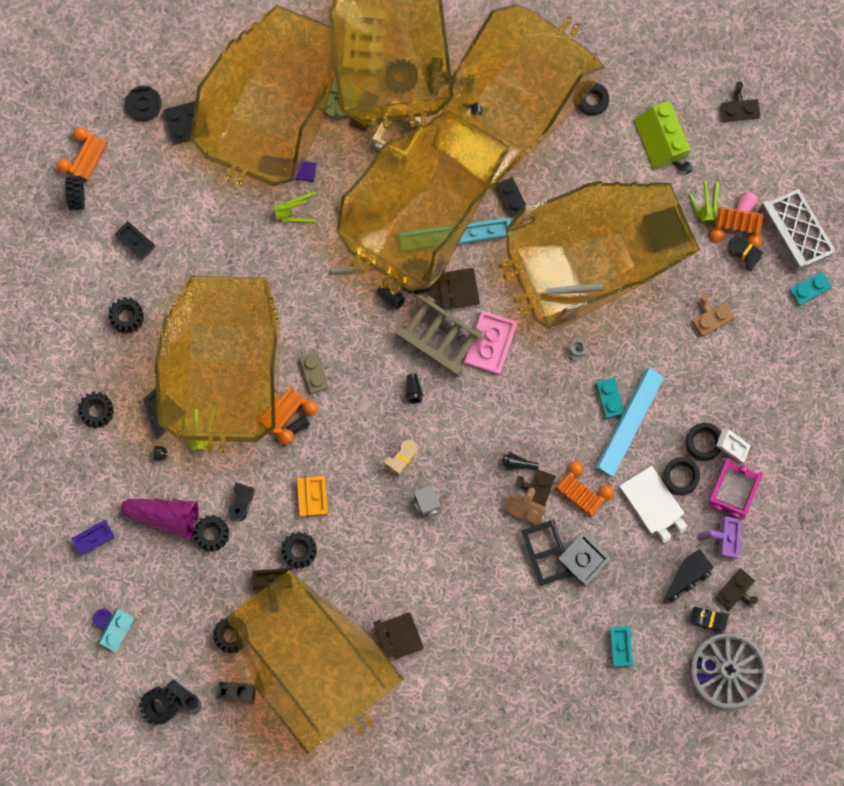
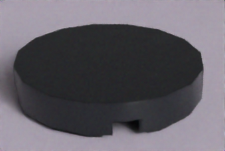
[125,85,162,122]

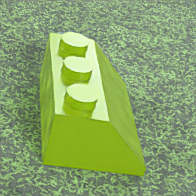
[634,101,691,169]

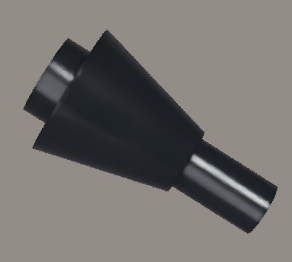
[502,451,539,470]

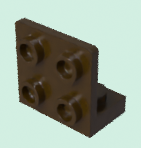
[436,267,480,310]
[373,612,424,663]

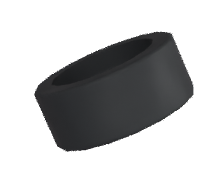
[686,422,721,461]
[663,457,700,495]

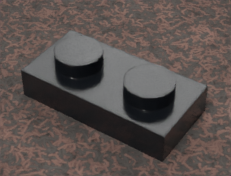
[495,177,528,218]
[115,221,155,260]

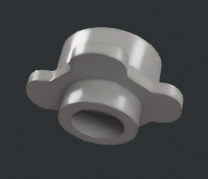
[566,338,589,360]

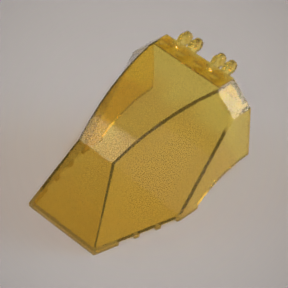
[329,0,454,132]
[336,110,510,295]
[498,181,700,330]

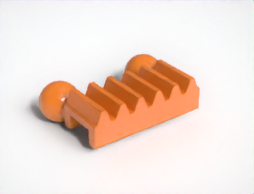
[56,126,108,181]
[709,206,764,248]
[261,387,318,445]
[555,461,614,518]

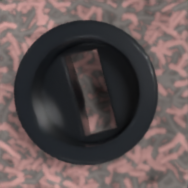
[154,446,168,461]

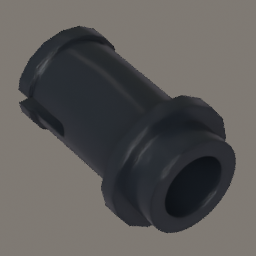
[285,415,311,435]

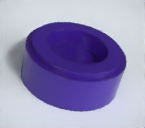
[93,609,112,629]

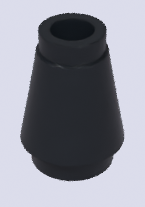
[376,285,405,310]
[405,374,424,404]

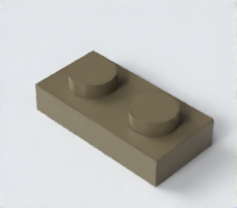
[300,352,329,395]

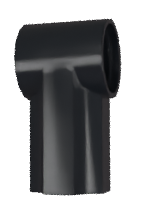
[166,679,202,714]

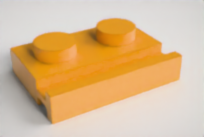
[297,476,328,517]

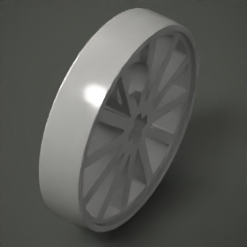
[691,633,767,709]

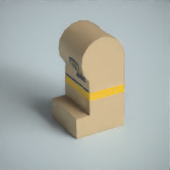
[384,440,418,477]

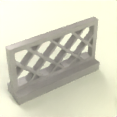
[758,189,836,273]

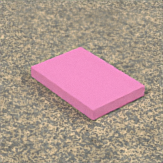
[464,310,518,375]

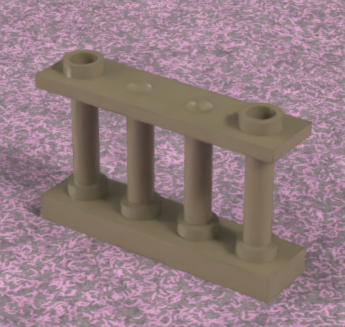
[395,294,485,376]

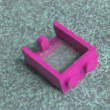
[709,458,763,519]

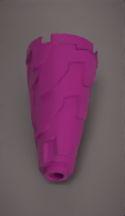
[121,498,199,540]

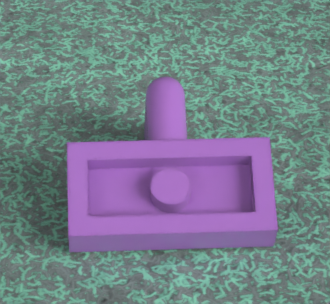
[698,516,742,559]

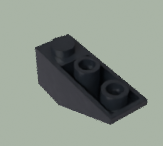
[663,549,714,604]

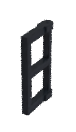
[521,520,572,586]

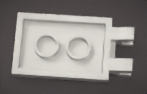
[619,466,687,543]

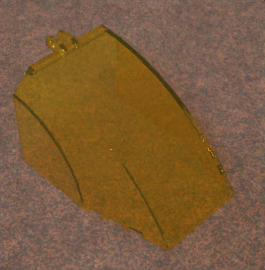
[430,4,605,189]
[190,5,344,187]
[154,275,280,453]
[226,570,404,756]

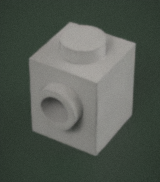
[414,485,441,518]

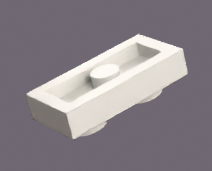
[716,429,751,463]

